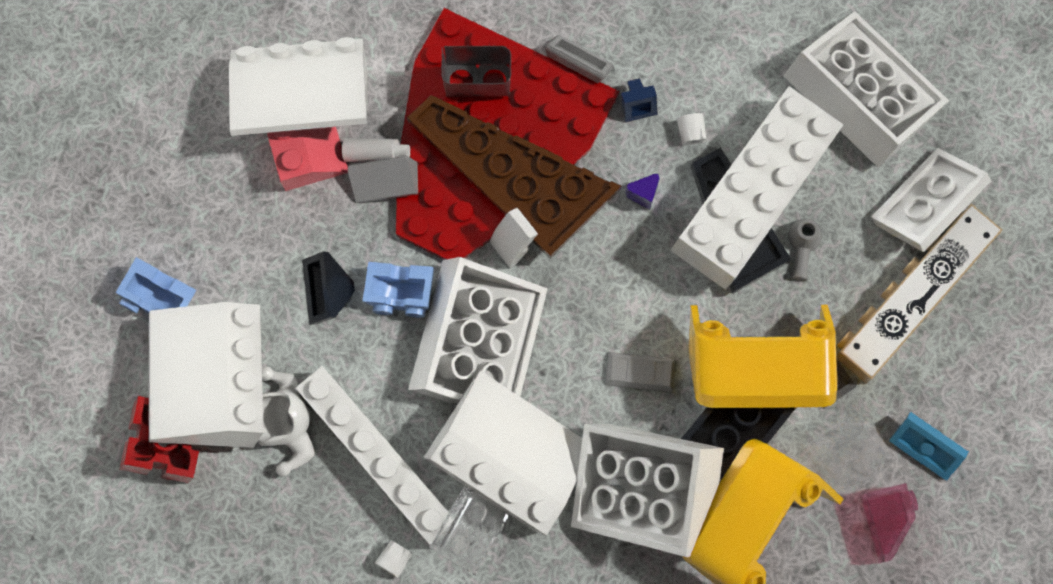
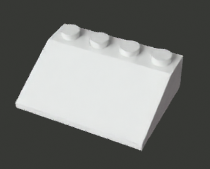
[783,11,949,168]
[229,37,368,136]
[408,257,548,403]
[149,302,264,448]
[423,370,582,535]
[571,424,724,557]

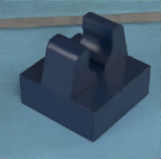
[621,78,658,122]

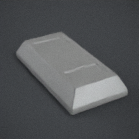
[545,35,614,83]
[605,352,676,392]

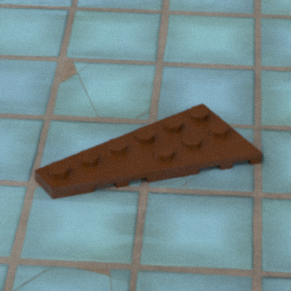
[407,95,622,259]

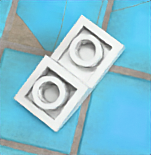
[490,208,538,269]

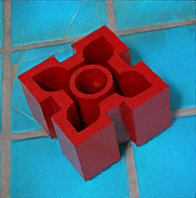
[119,396,199,483]

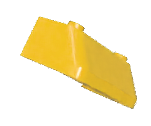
[689,304,837,408]
[682,439,844,584]

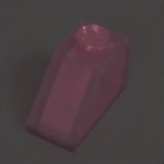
[860,483,918,564]

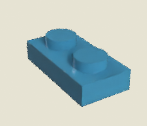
[889,412,969,481]

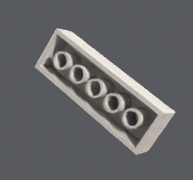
[671,86,844,290]

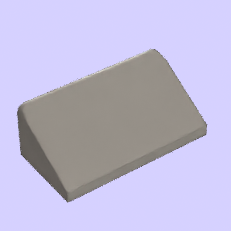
[348,156,418,203]

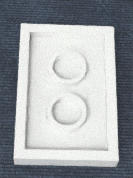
[871,148,991,252]

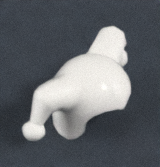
[258,366,315,477]

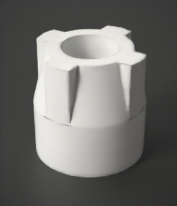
[677,113,707,146]
[375,540,412,578]

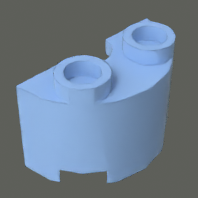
[115,257,196,314]
[363,262,434,318]

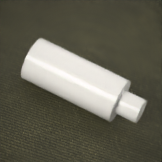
[342,138,410,162]

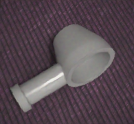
[788,218,822,281]

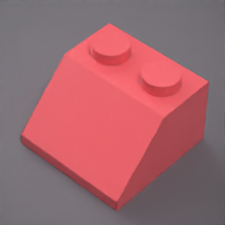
[267,127,348,191]

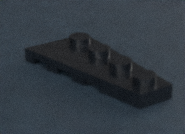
[691,147,791,294]

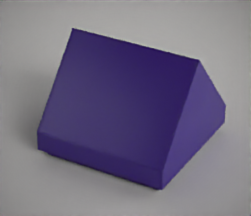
[625,173,660,210]

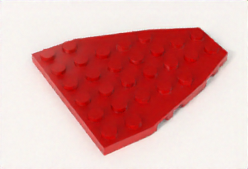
[396,8,620,260]

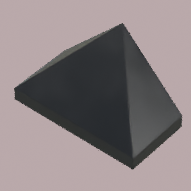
[302,251,355,325]

